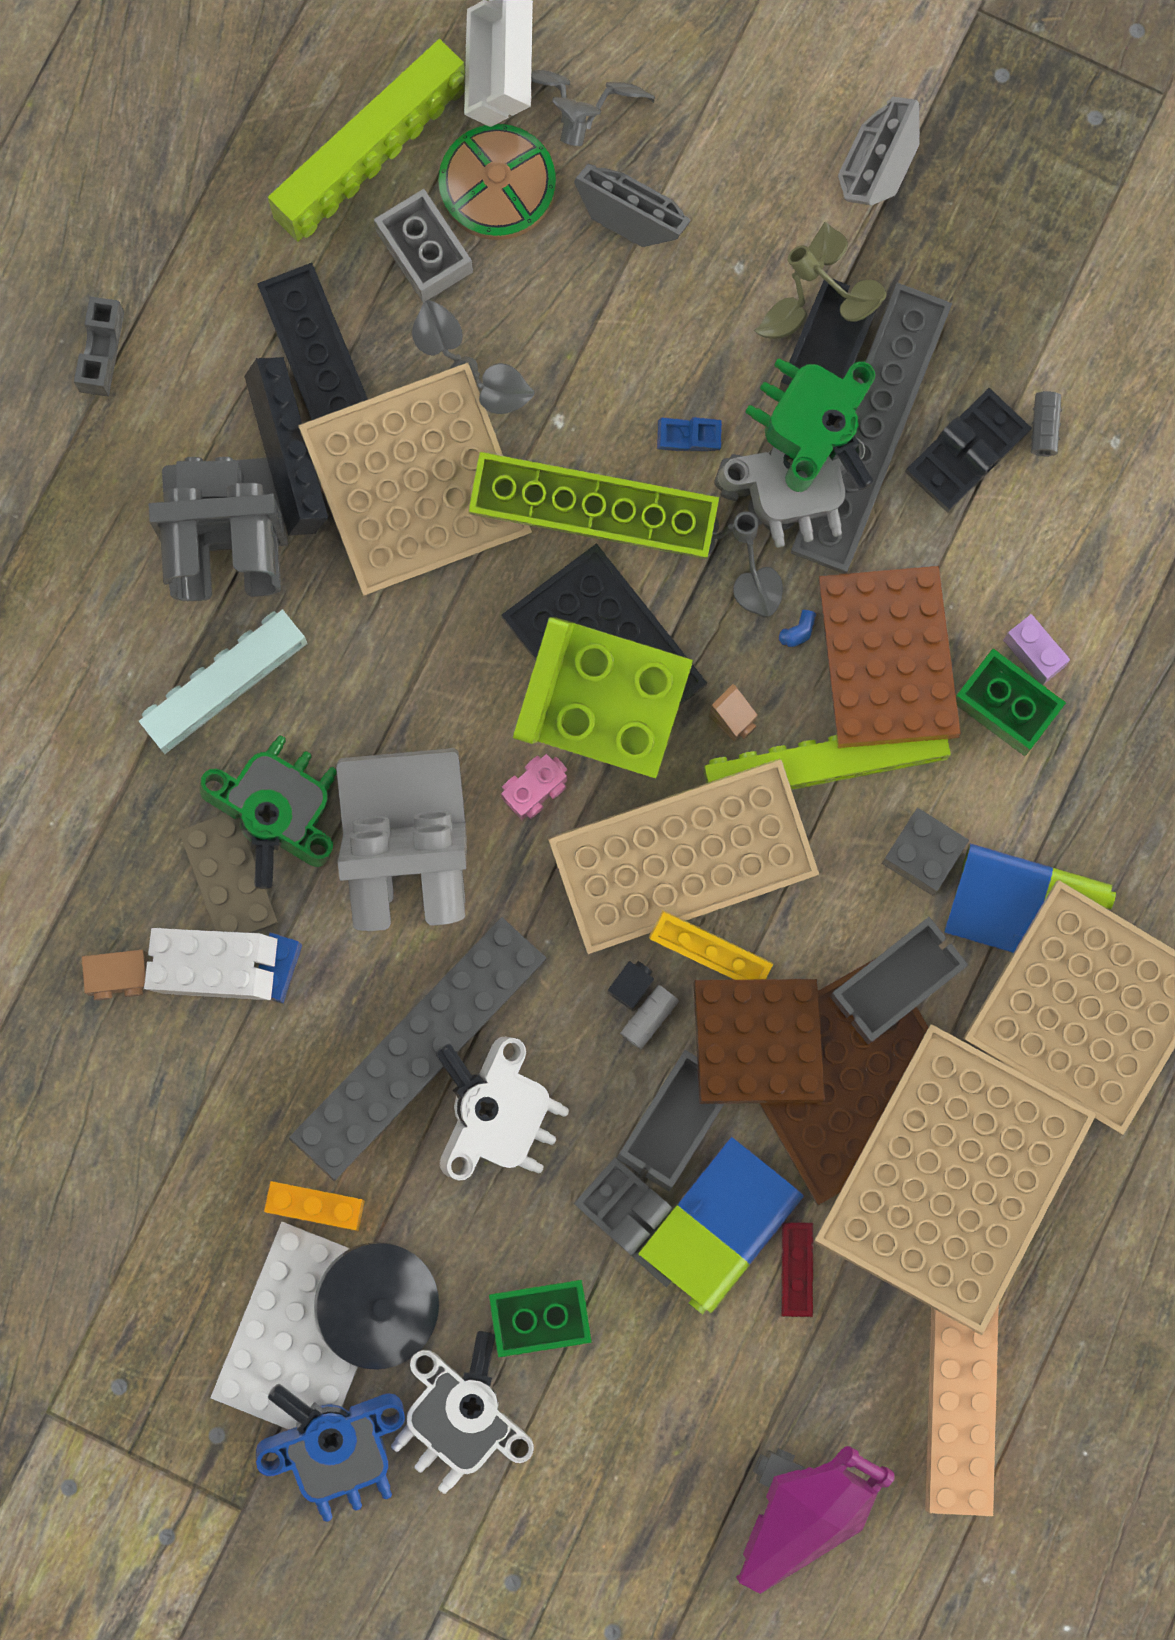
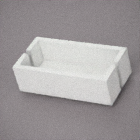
[464,0,533,127]
[144,928,278,1000]

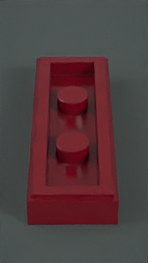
[781,1222,813,1317]

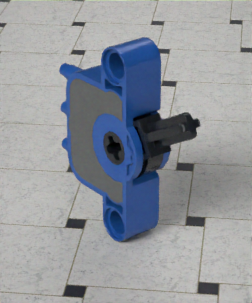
[256,1384,405,1522]

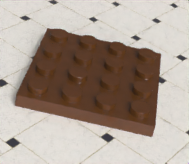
[693,979,825,1104]

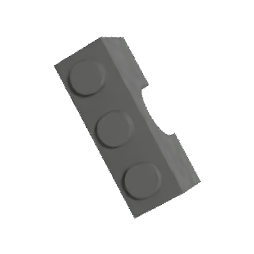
[74,296,124,397]

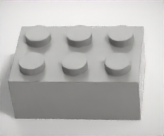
[374,189,473,303]

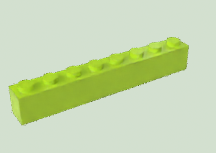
[703,735,951,790]

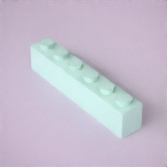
[139,609,308,754]

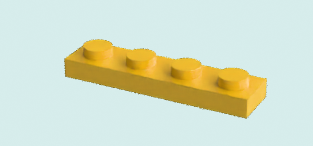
[649,910,773,980]

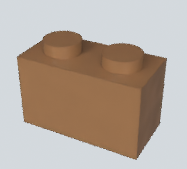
[82,950,148,1000]

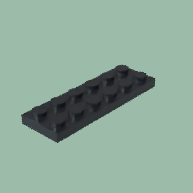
[257,262,368,420]

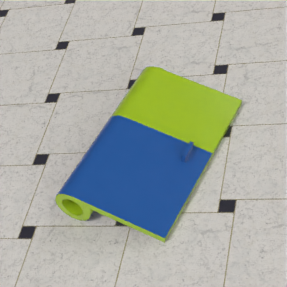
[944,843,1116,953]
[638,1137,804,1315]

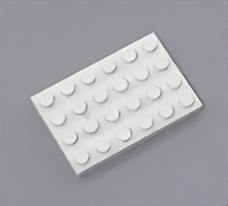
[211,1222,358,1437]

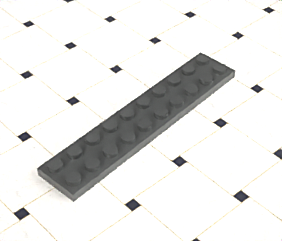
[791,283,952,574]
[289,917,547,1182]

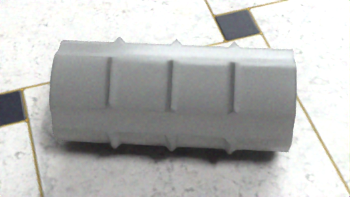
[620,985,679,1049]

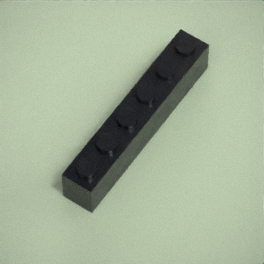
[244,357,328,536]

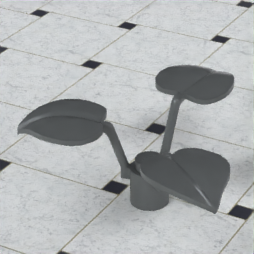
[531,70,655,146]
[412,300,535,414]
[708,498,795,617]

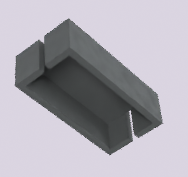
[829,917,968,1045]
[616,1050,724,1192]

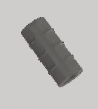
[1031,391,1062,457]

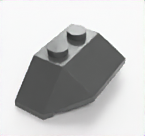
[574,164,691,247]

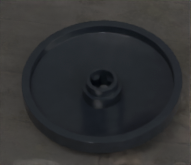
[314,1242,439,1370]

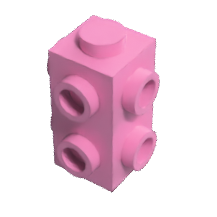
[501,754,567,820]

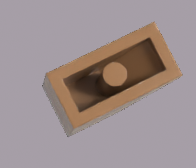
[709,684,757,742]

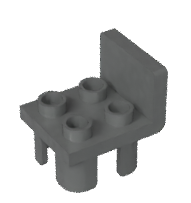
[149,458,288,601]

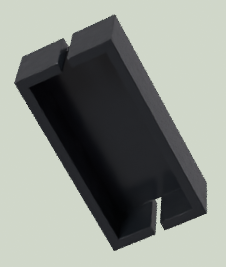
[779,279,878,392]

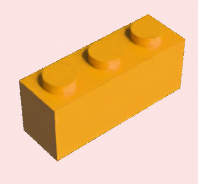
[264,1181,365,1231]

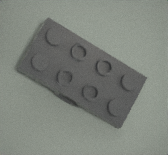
[574,1157,673,1288]

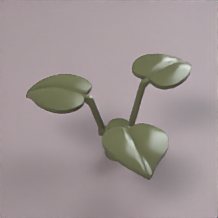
[754,222,887,339]

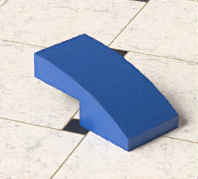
[657,417,722,451]

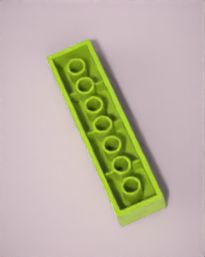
[268,38,465,242]
[468,452,719,559]

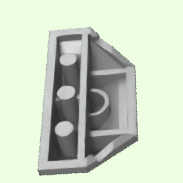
[838,97,920,205]

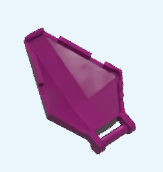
[736,1446,894,1594]

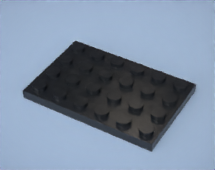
[501,543,707,706]

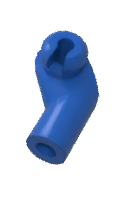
[779,610,816,647]

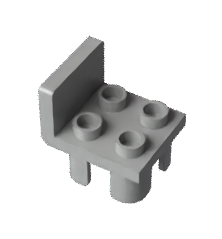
[336,748,467,931]

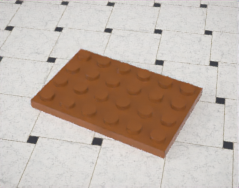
[819,566,961,748]

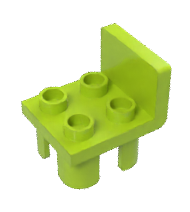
[513,617,693,778]

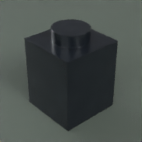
[607,961,654,1011]

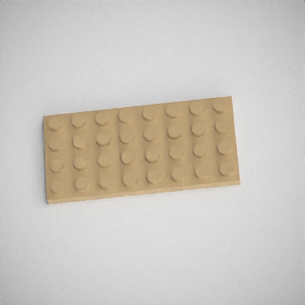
[548,758,819,954]

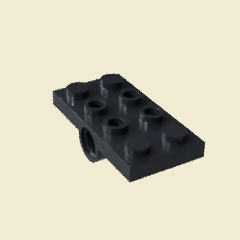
[905,388,1032,513]

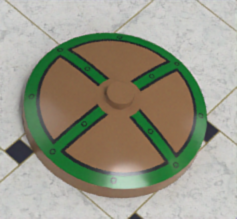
[438,124,556,240]

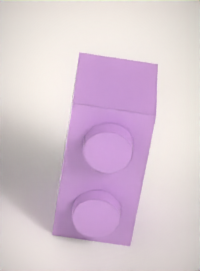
[1003,614,1070,685]

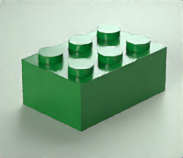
[956,648,1066,756]
[489,1280,592,1358]

